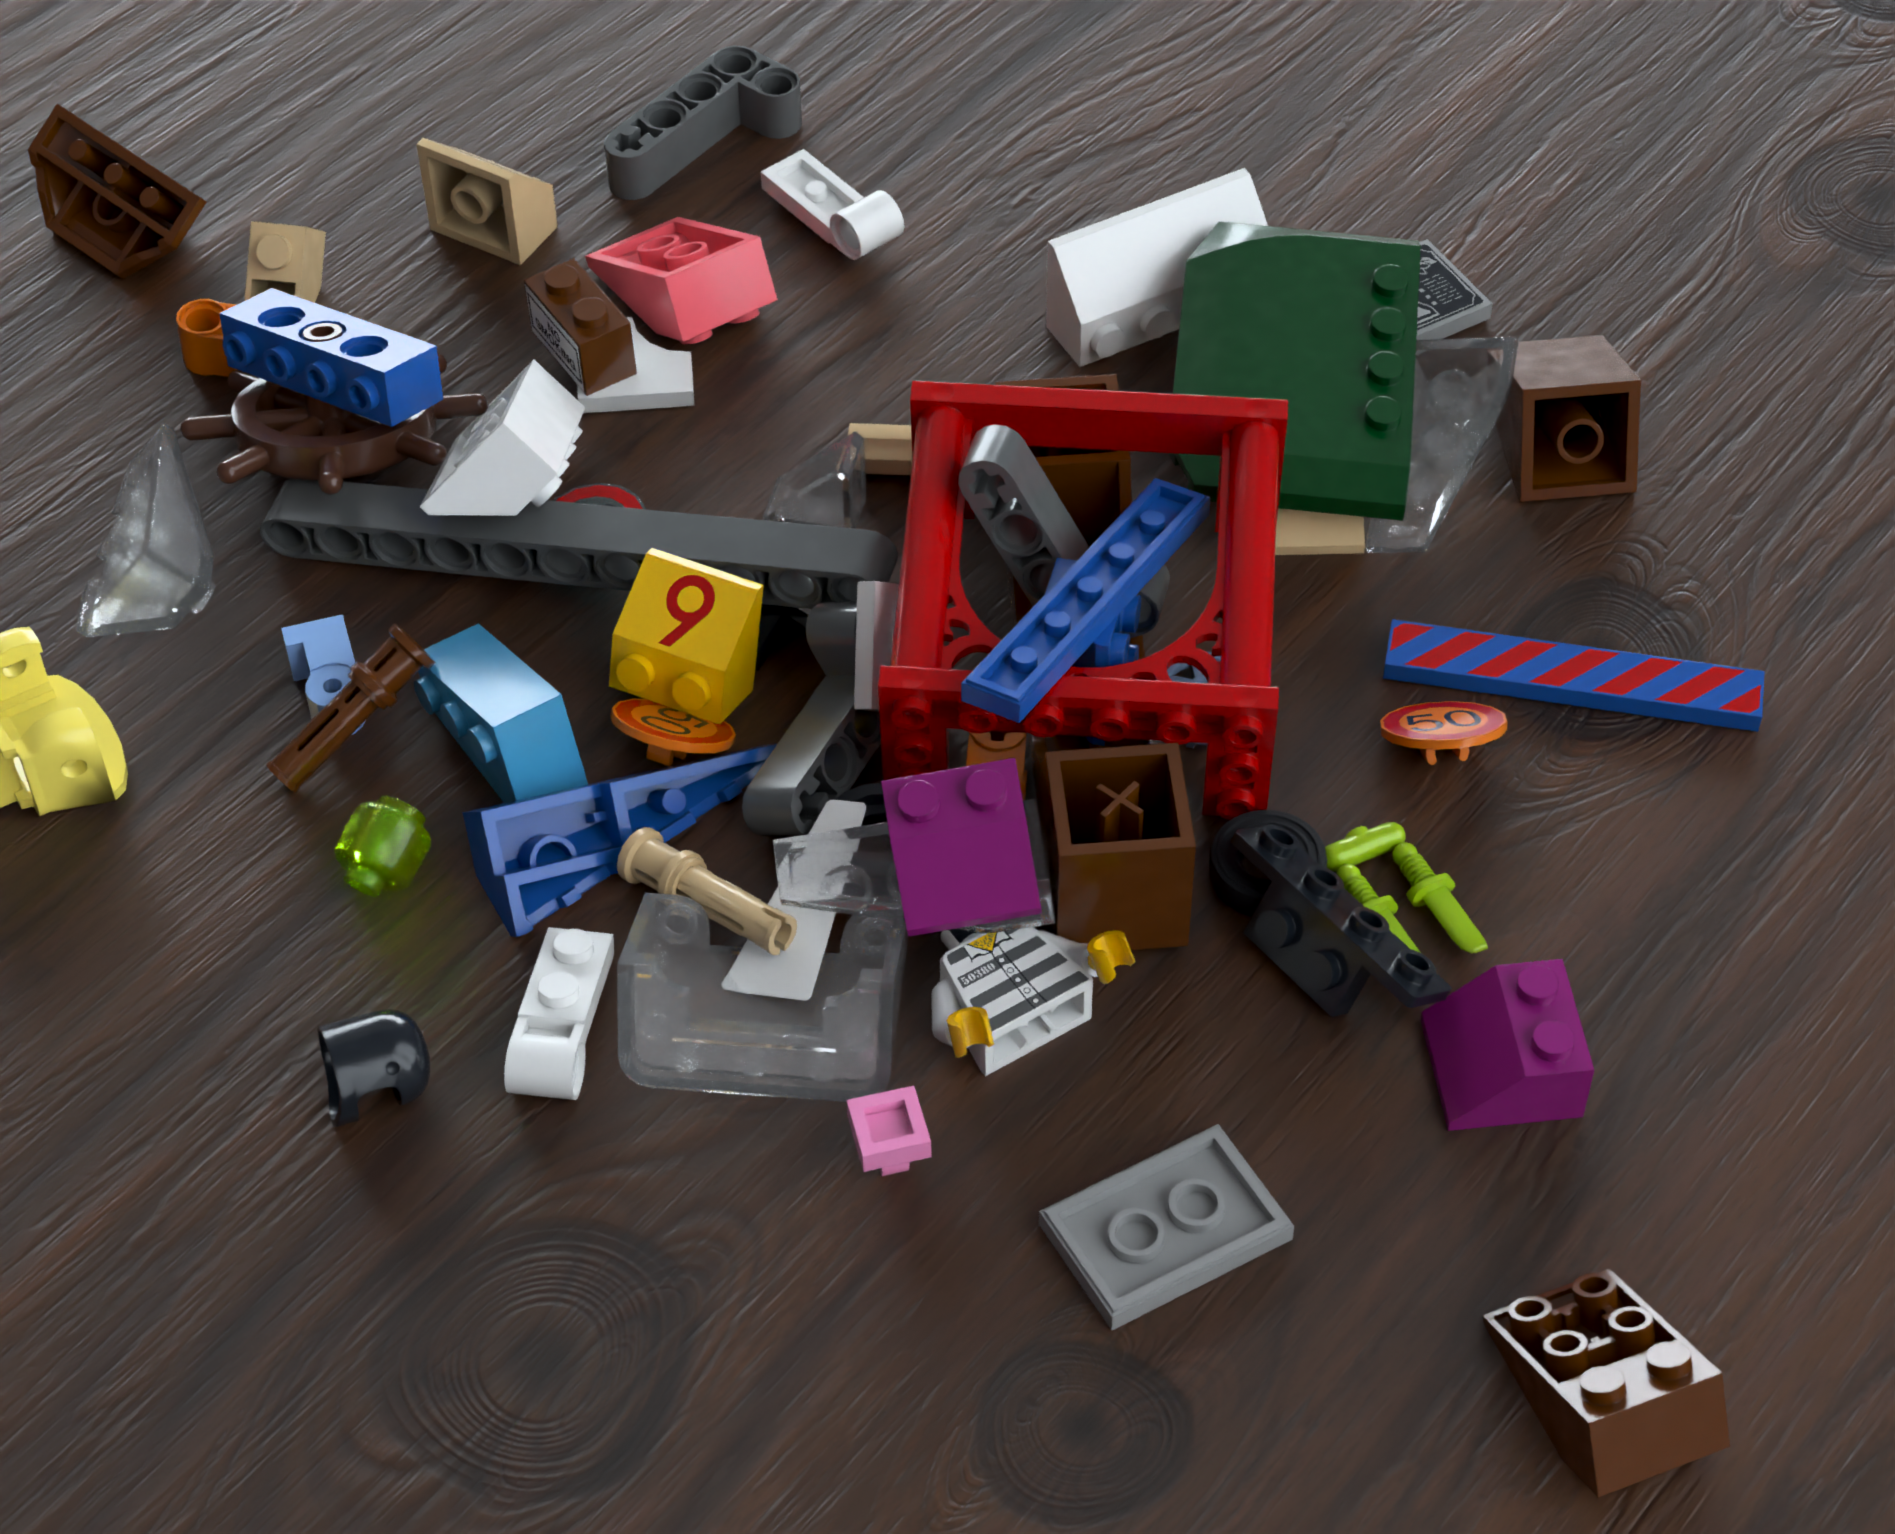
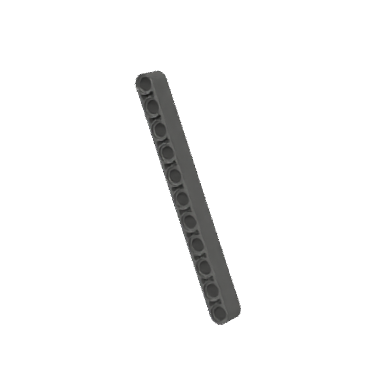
[260,479,898,609]

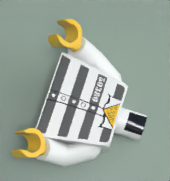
[931,918,1136,1076]

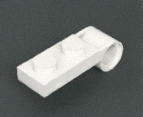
[761,149,904,260]
[504,927,614,1100]

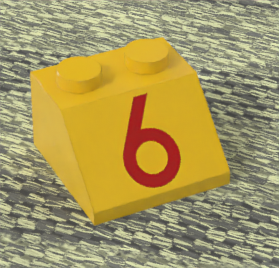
[609,548,764,725]

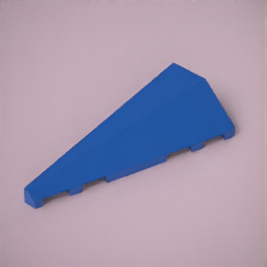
[462,743,778,937]

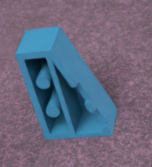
[414,623,588,803]

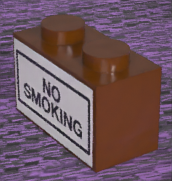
[524,258,637,396]

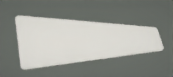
[721,800,866,1001]

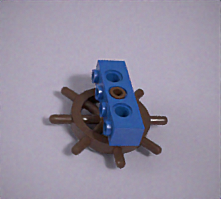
[180,288,488,495]

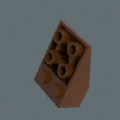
[1482,1269,1730,1497]

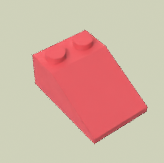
[585,217,777,345]

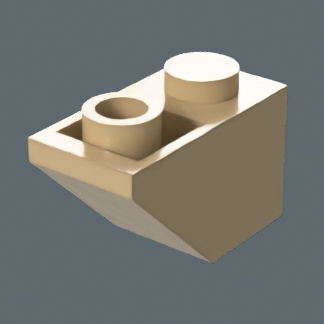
[245,221,326,303]

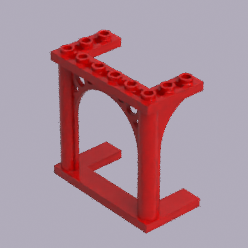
[878,381,1288,820]

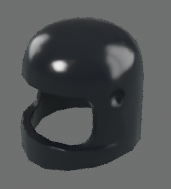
[317,1009,430,1127]

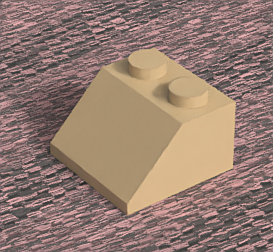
[416,138,558,265]

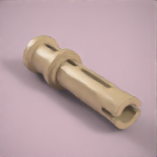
[617,827,797,956]

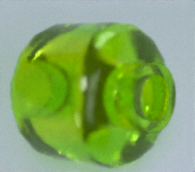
[334,796,431,897]

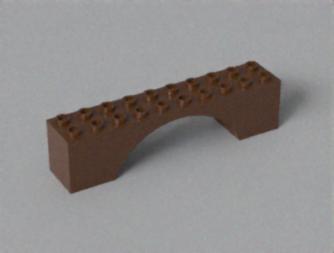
[995,374,1196,950]

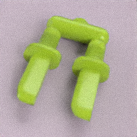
[1325,822,1488,953]

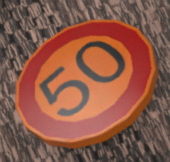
[610,698,736,766]
[1380,701,1507,765]

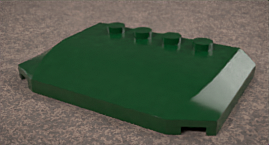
[1168,221,1421,521]

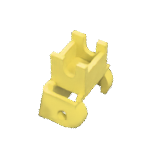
[0,627,128,816]

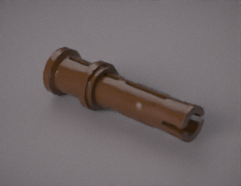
[266,623,436,793]

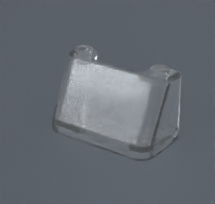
[617,893,908,1102]

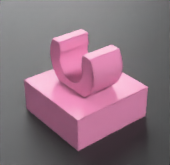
[847,1086,932,1176]

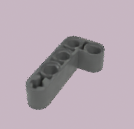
[604,45,802,200]
[958,425,1170,638]
[742,601,881,836]

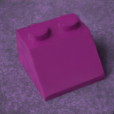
[881,758,1042,937]
[1420,959,1594,1131]

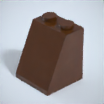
[1488,335,1641,502]

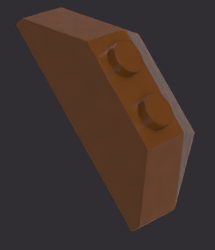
[28,104,207,279]

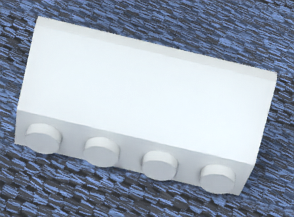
[1046,168,1268,367]
[420,359,585,516]

